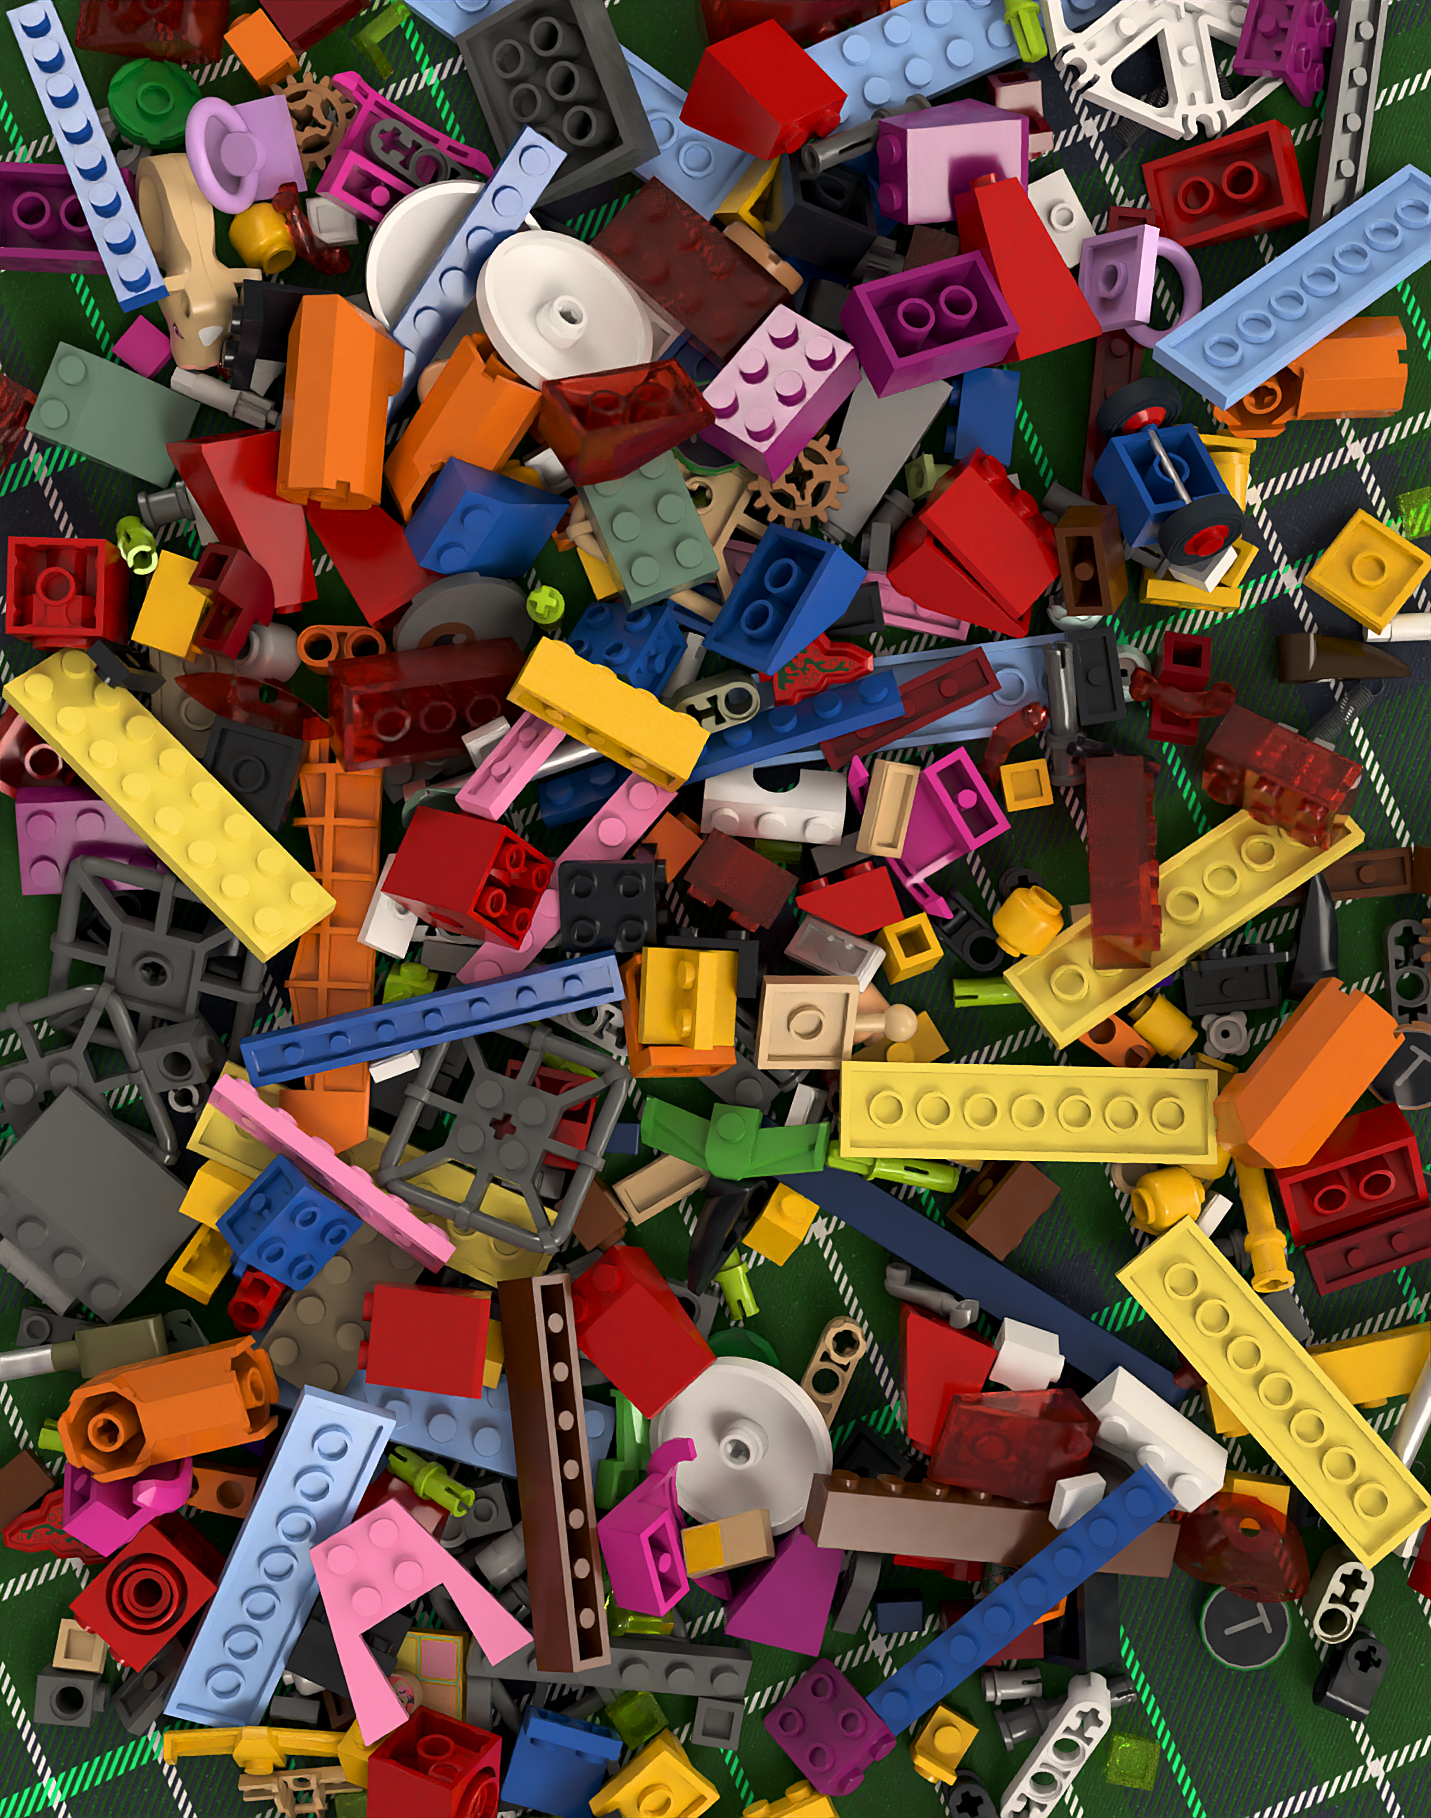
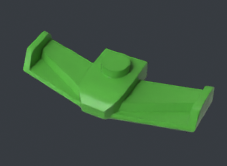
[640,1094,832,1181]
[594,1388,652,1583]

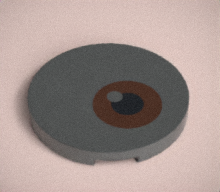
[393,572,534,687]

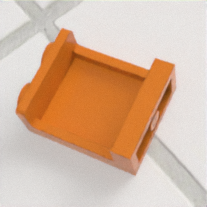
[618,952,737,1078]

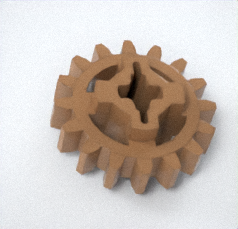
[270,72,356,179]
[747,434,850,531]

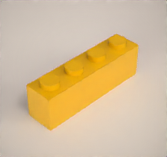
[506,636,710,794]

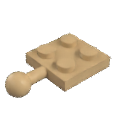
[754,975,918,1069]

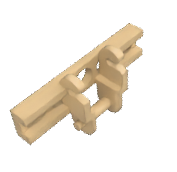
[238,1766,363,1818]

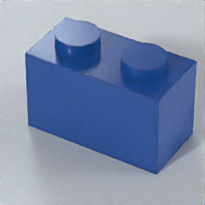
[943,367,1020,470]

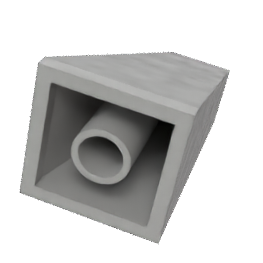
[814,365,953,544]

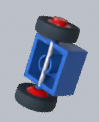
[1092,376,1246,566]

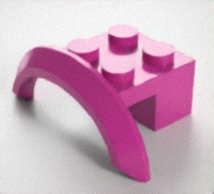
[315,71,494,229]
[847,746,1011,919]
[596,1437,733,1617]
[62,1456,193,1557]

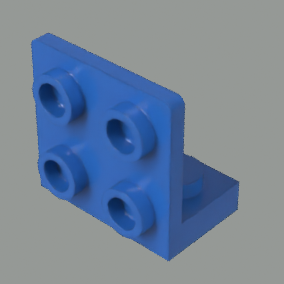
[566,602,688,699]
[215,1153,363,1291]
[500,1704,623,1818]

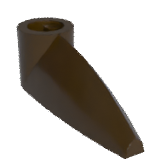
[1276,633,1411,684]

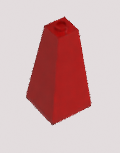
[954,172,1102,368]
[165,428,318,614]
[303,497,449,635]

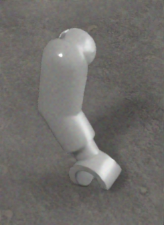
[884,1262,979,1329]

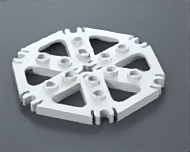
[1039,0,1284,140]

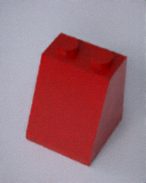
[679,18,848,161]
[358,1281,492,1399]
[899,1299,998,1457]

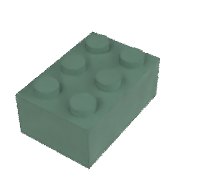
[573,435,721,613]

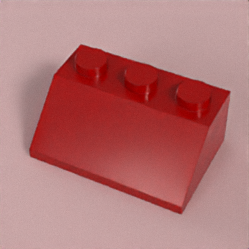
[919,446,1061,621]
[1267,1101,1430,1248]

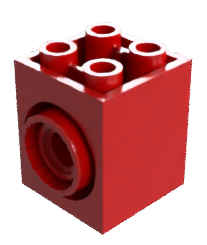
[5,536,130,653]
[380,805,556,950]
[69,1510,227,1673]
[366,1705,502,1818]

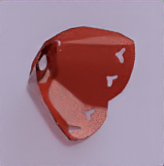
[174,672,336,740]
[1167,1492,1310,1603]

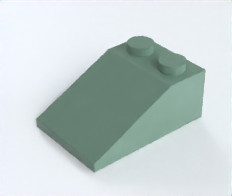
[25,341,202,490]

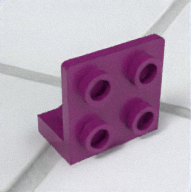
[1232,0,1336,107]

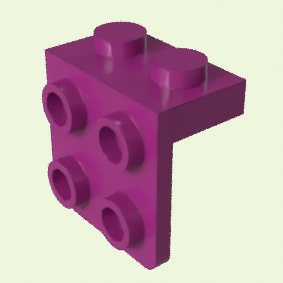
[764,1658,896,1797]

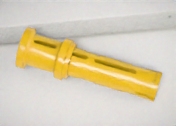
[1232,1156,1295,1293]

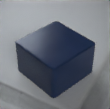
[591,1117,640,1155]
[873,1588,925,1633]

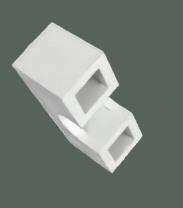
[700,764,847,846]
[956,1317,1065,1475]

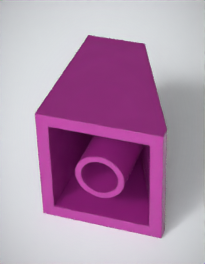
[877,98,1029,225]
[723,1521,845,1657]

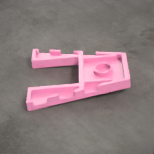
[309,1497,534,1747]

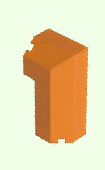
[276,294,405,510]
[1209,316,1408,438]
[383,331,549,527]
[1213,977,1405,1169]
[57,1335,279,1483]

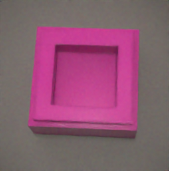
[111,315,173,380]

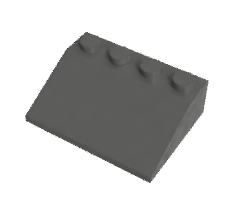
[455,0,661,210]
[0,1085,200,1324]

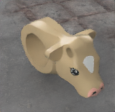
[135,153,263,370]

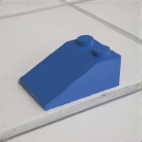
[404,456,571,578]
[701,522,868,676]

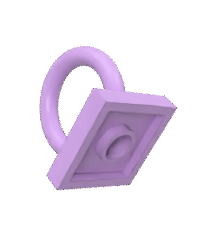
[185,94,308,214]
[1078,224,1202,349]

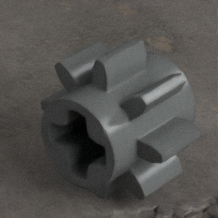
[851,236,906,284]

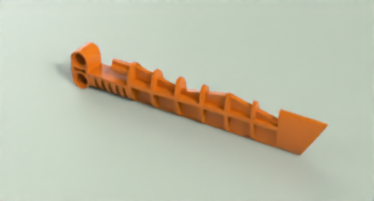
[277,625,391,1156]

